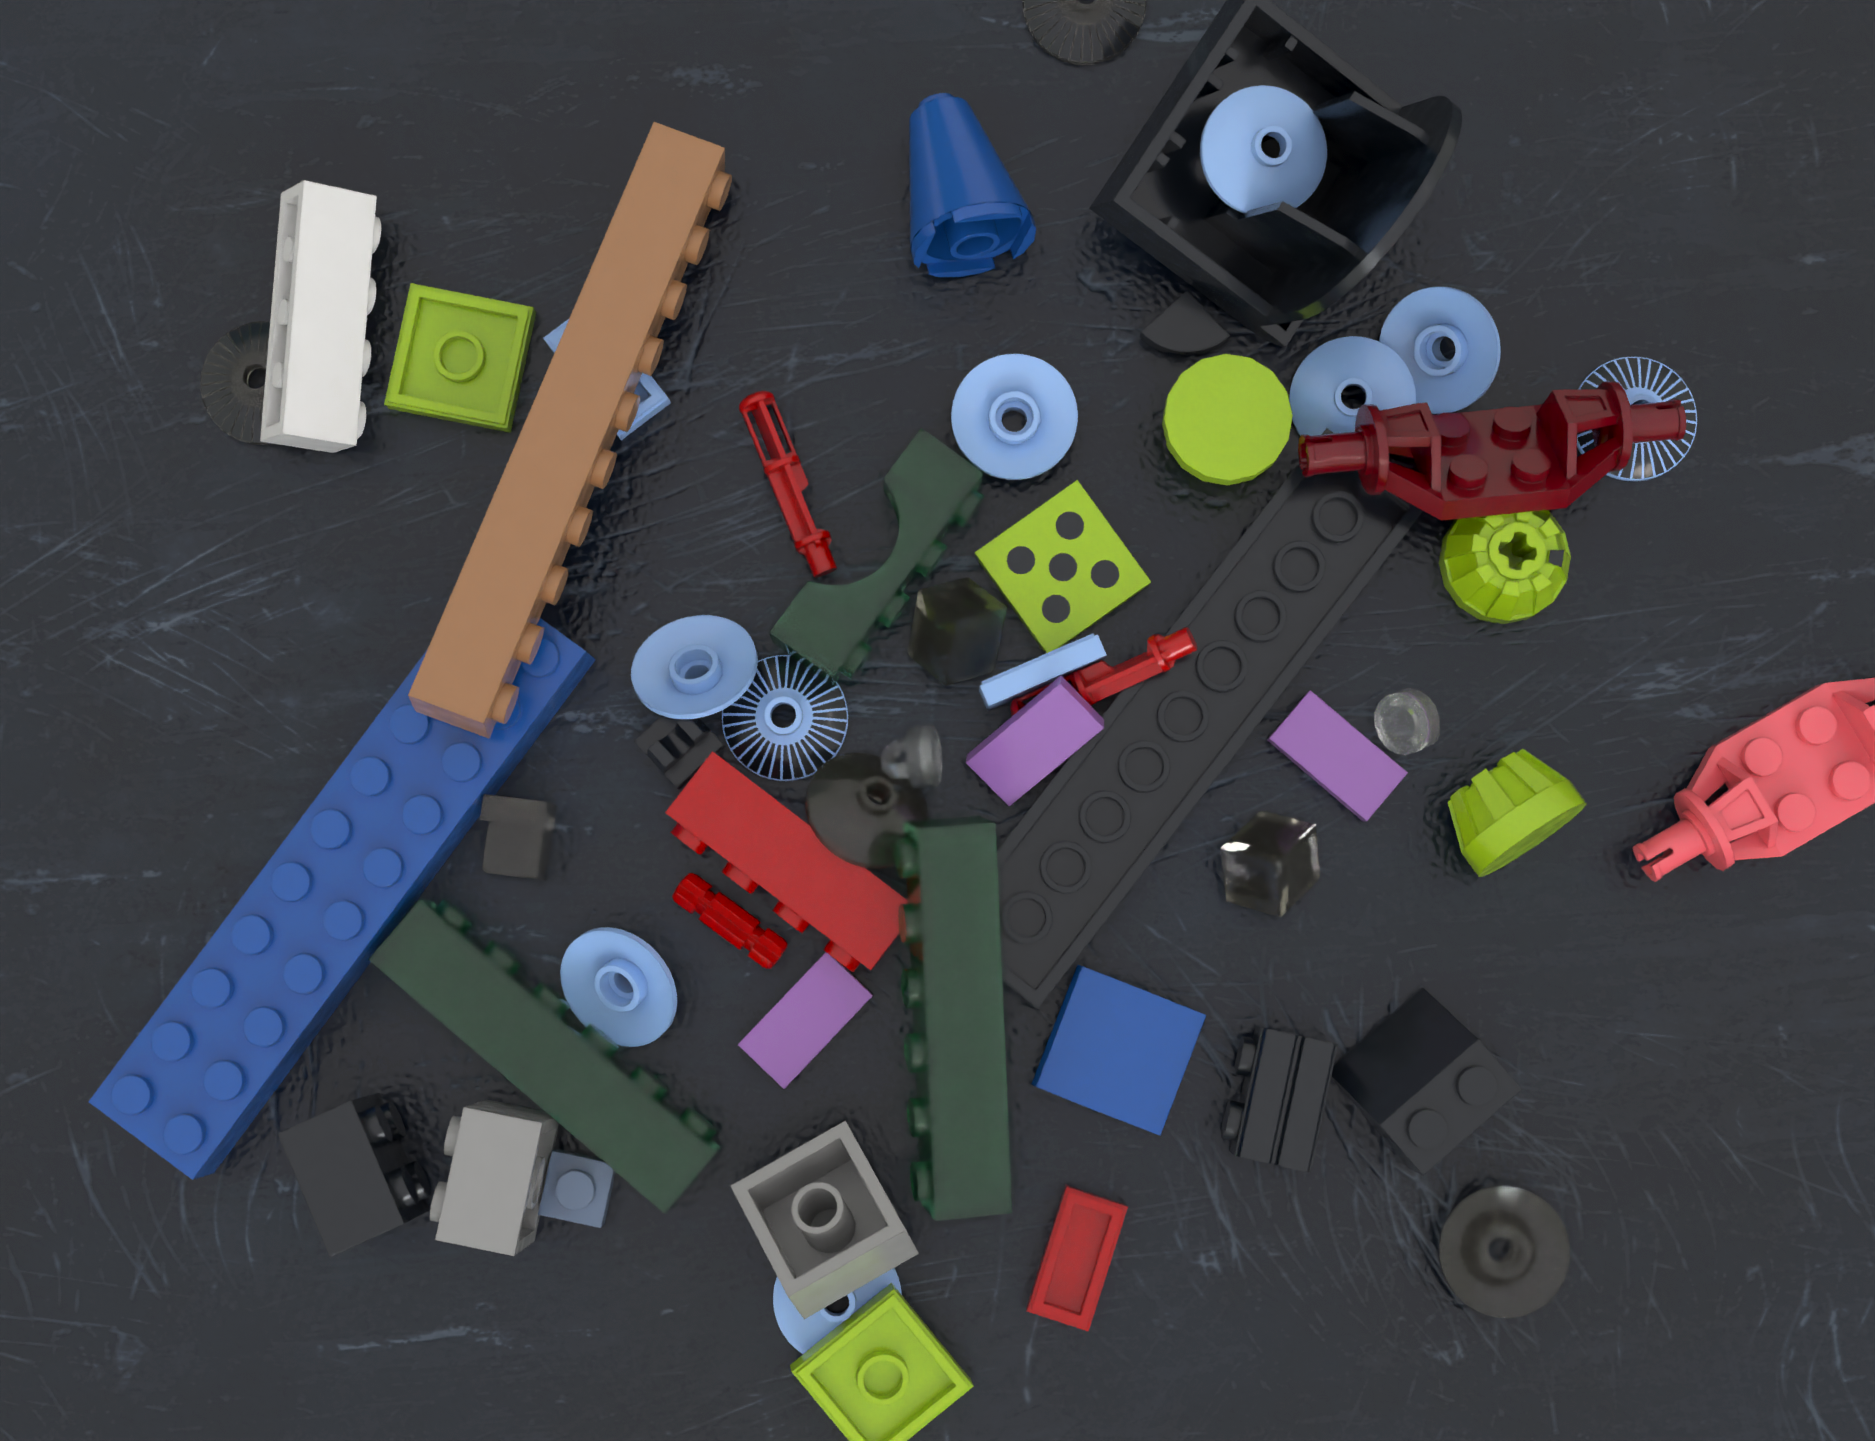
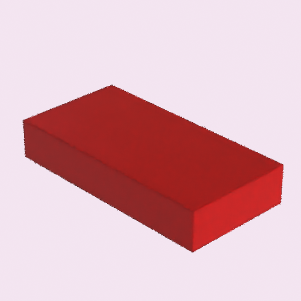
[1026,1185,1128,1332]

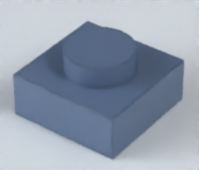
[538,1149,618,1228]

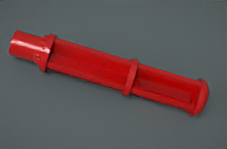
[739,391,837,578]
[1010,627,1198,716]

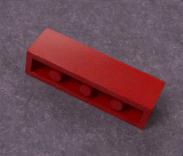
[665,751,918,973]

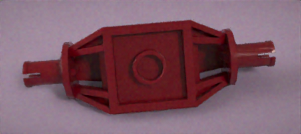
[1298,381,1686,520]

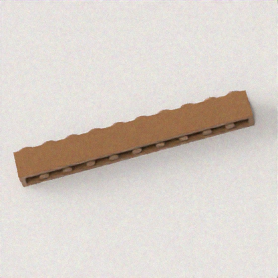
[408,122,732,739]

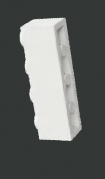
[260,180,381,453]

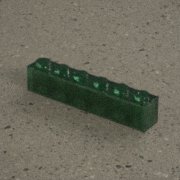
[895,816,1012,1221]
[368,899,721,1213]

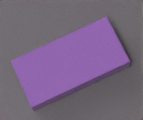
[966,675,1104,806]
[1267,690,1408,822]
[738,952,873,1089]

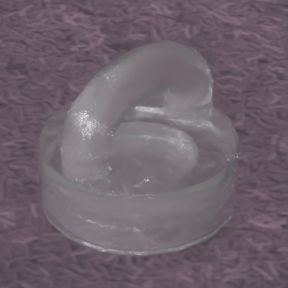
[1374,688,1440,755]
[880,724,942,789]

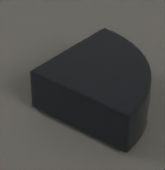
[1140,290,1230,355]

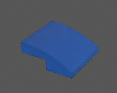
[1031,964,1206,1136]

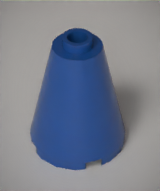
[909,93,1037,277]

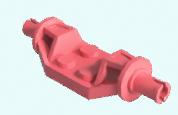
[1633,678,1875,882]

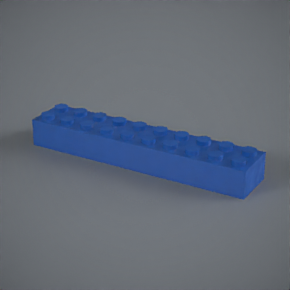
[88,618,596,1180]

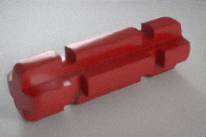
[672,873,788,969]

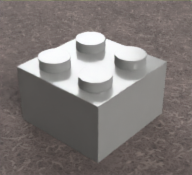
[430,1099,561,1256]
[731,1121,919,1319]

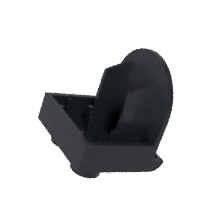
[1089,0,1462,347]

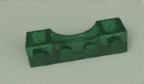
[770,428,985,686]

